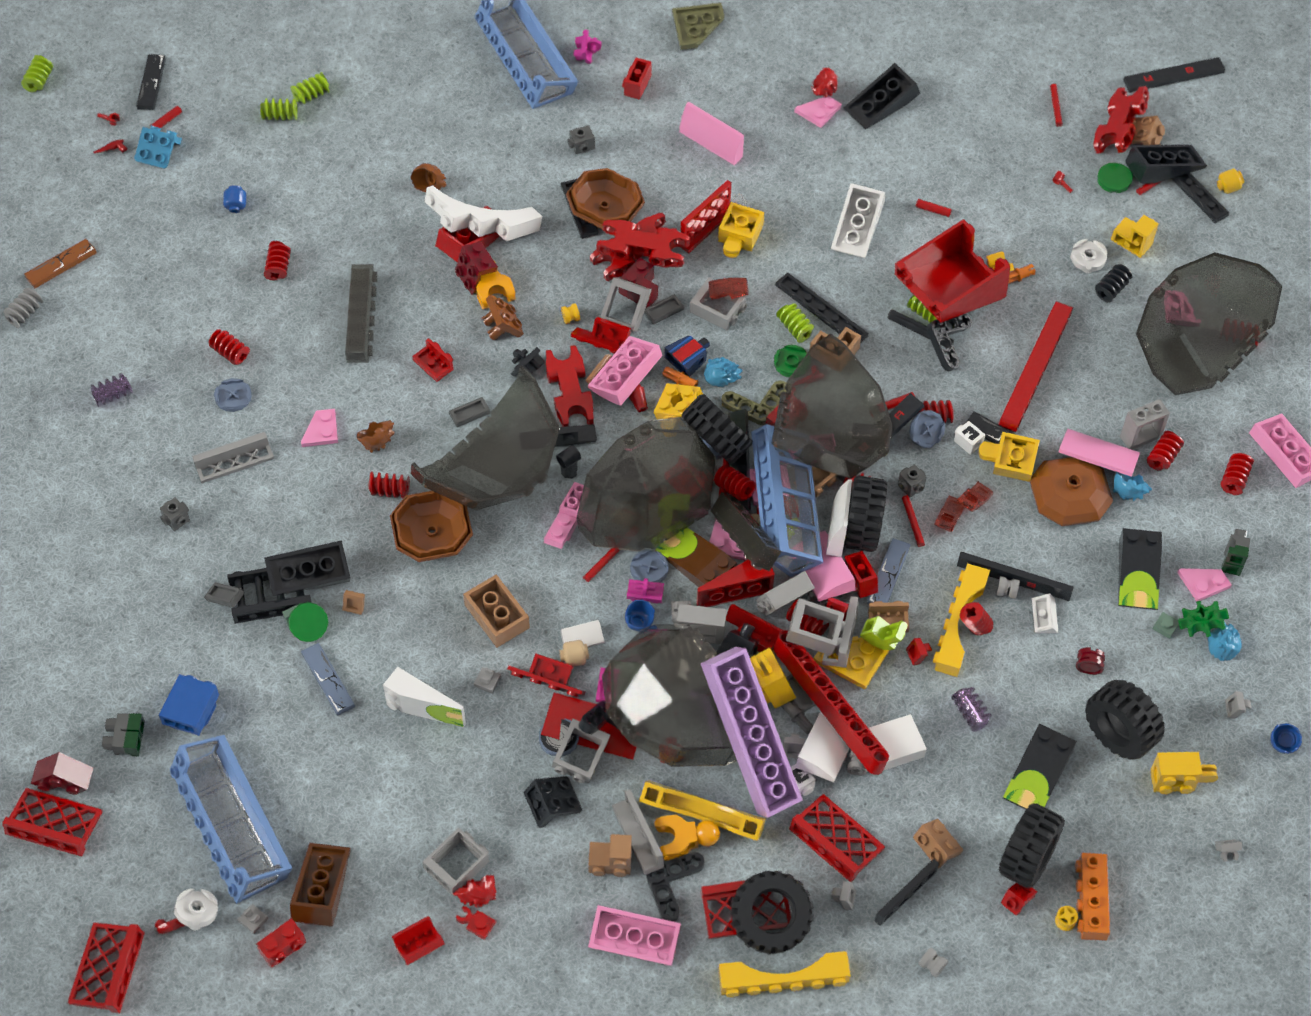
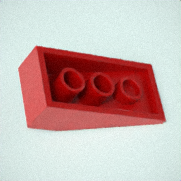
[435,206,500,262]
[696,555,775,607]

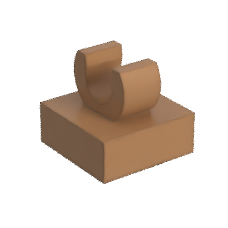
[342,590,365,615]

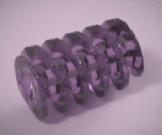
[91,373,133,408]
[951,687,992,732]

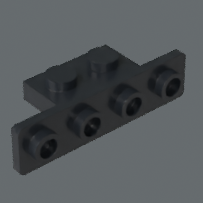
[520,424,597,450]

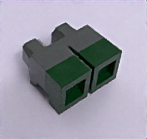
[1221,529,1251,576]
[101,713,145,757]

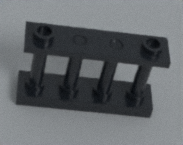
[227,568,312,624]

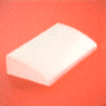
[826,479,852,557]
[795,711,850,782]

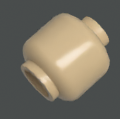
[559,640,589,667]

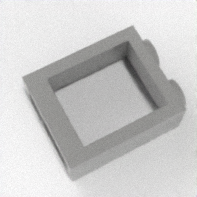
[690,277,747,331]
[600,278,652,333]
[1120,399,1170,450]
[756,571,815,616]
[786,598,846,655]
[673,604,726,645]
[552,719,610,784]
[423,827,489,896]

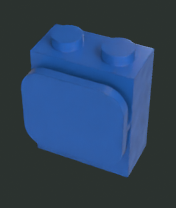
[159,674,219,736]

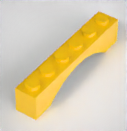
[932,563,990,677]
[639,780,766,841]
[718,951,851,997]

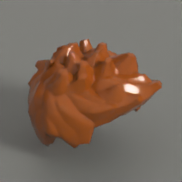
[410,163,447,192]
[357,420,395,453]

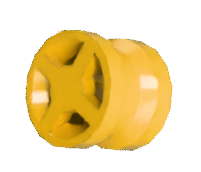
[561,303,580,324]
[1055,906,1078,931]

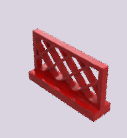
[680,180,732,254]
[2,788,102,857]
[789,794,885,882]
[700,880,791,939]
[67,922,145,1014]

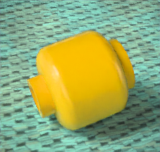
[1216,168,1244,194]

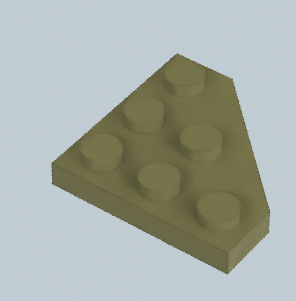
[672,3,724,50]

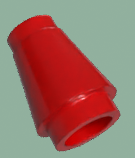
[629,384,648,413]

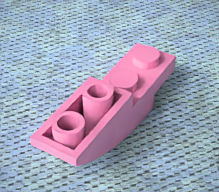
[544,482,592,549]

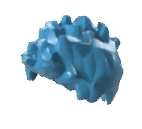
[704,357,743,387]
[1113,472,1152,501]
[1208,621,1242,661]

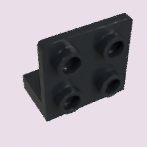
[523,776,583,827]

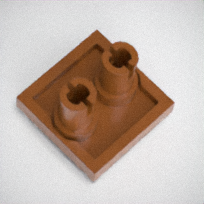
[482,295,524,341]

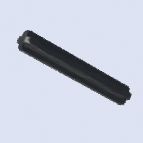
[887,309,954,347]

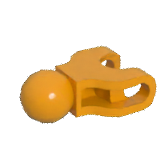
[476,262,516,310]
[654,815,720,861]

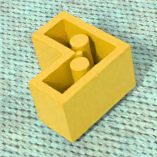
[1111,215,1159,258]

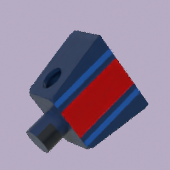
[664,335,710,377]

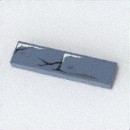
[867,538,911,604]
[301,642,355,716]

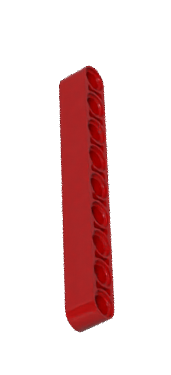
[999,301,1073,432]
[773,630,889,775]

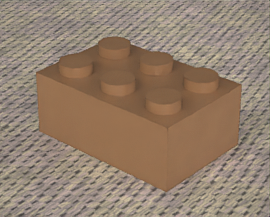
[463,574,530,648]

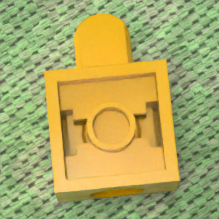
[718,202,764,258]
[653,383,703,438]
[978,432,1040,482]
[750,648,796,709]
[1150,752,1218,794]

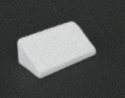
[1032,593,1058,633]
[561,620,605,647]

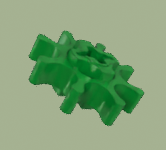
[1178,601,1229,637]

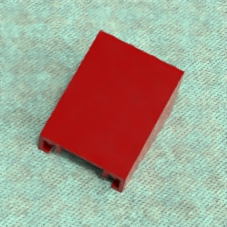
[894,219,1010,323]

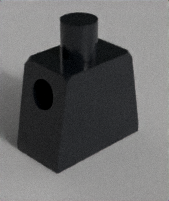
[713,623,759,658]

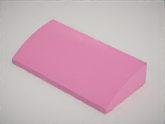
[680,102,744,165]
[588,336,662,406]
[1249,414,1311,488]
[1058,429,1140,477]
[791,531,855,602]
[588,905,681,966]

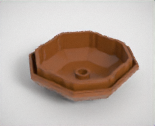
[566,168,645,230]
[1030,457,1113,526]
[390,489,473,562]

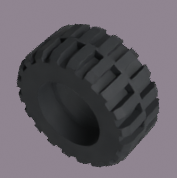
[681,394,753,464]
[844,475,887,552]
[1085,680,1165,760]
[999,803,1065,888]
[730,870,814,954]

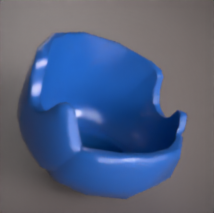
[625,599,655,632]
[1270,723,1302,754]

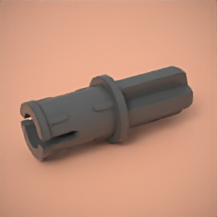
[781,700,813,734]

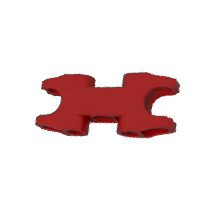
[1093,86,1149,153]
[590,213,678,281]
[596,220,690,268]
[546,345,594,427]

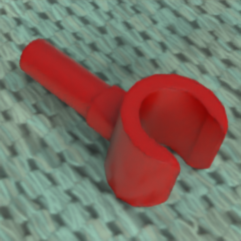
[97,113,120,126]
[1053,171,1073,193]

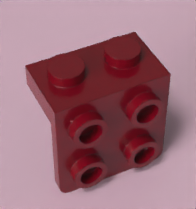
[455,241,498,295]

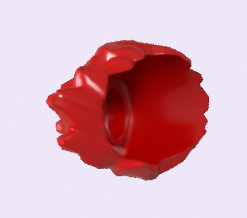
[811,67,838,98]
[453,875,496,908]

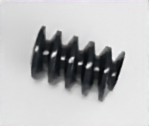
[1095,264,1133,303]

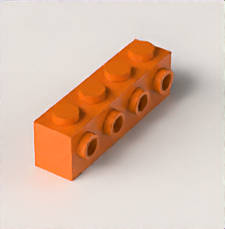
[1075,853,1110,941]

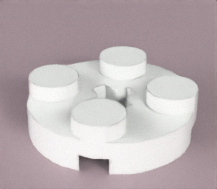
[1070,239,1107,273]
[174,889,218,930]

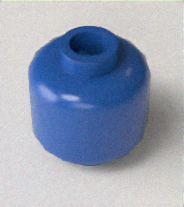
[223,185,246,213]

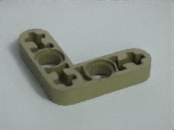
[721,380,789,425]

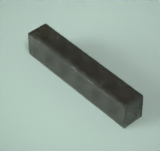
[345,264,378,363]
[710,492,782,571]

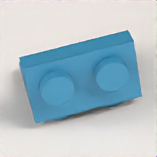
[134,126,182,168]

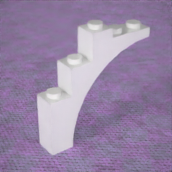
[425,186,543,241]

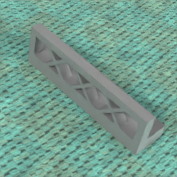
[192,432,274,483]
[822,596,858,668]
[612,789,664,875]

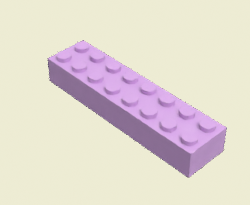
[700,647,803,818]

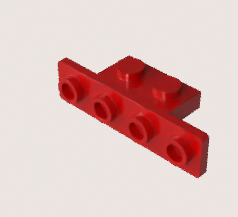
[571,316,631,354]
[726,604,782,652]
[507,653,586,697]

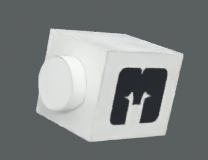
[954,421,985,455]
[791,764,816,796]

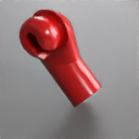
[155,918,186,934]

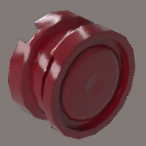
[1076,647,1105,675]

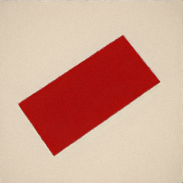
[541,692,645,760]

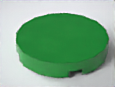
[1097,162,1133,193]
[774,345,810,378]
[288,602,328,642]

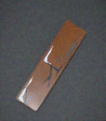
[24,239,96,289]

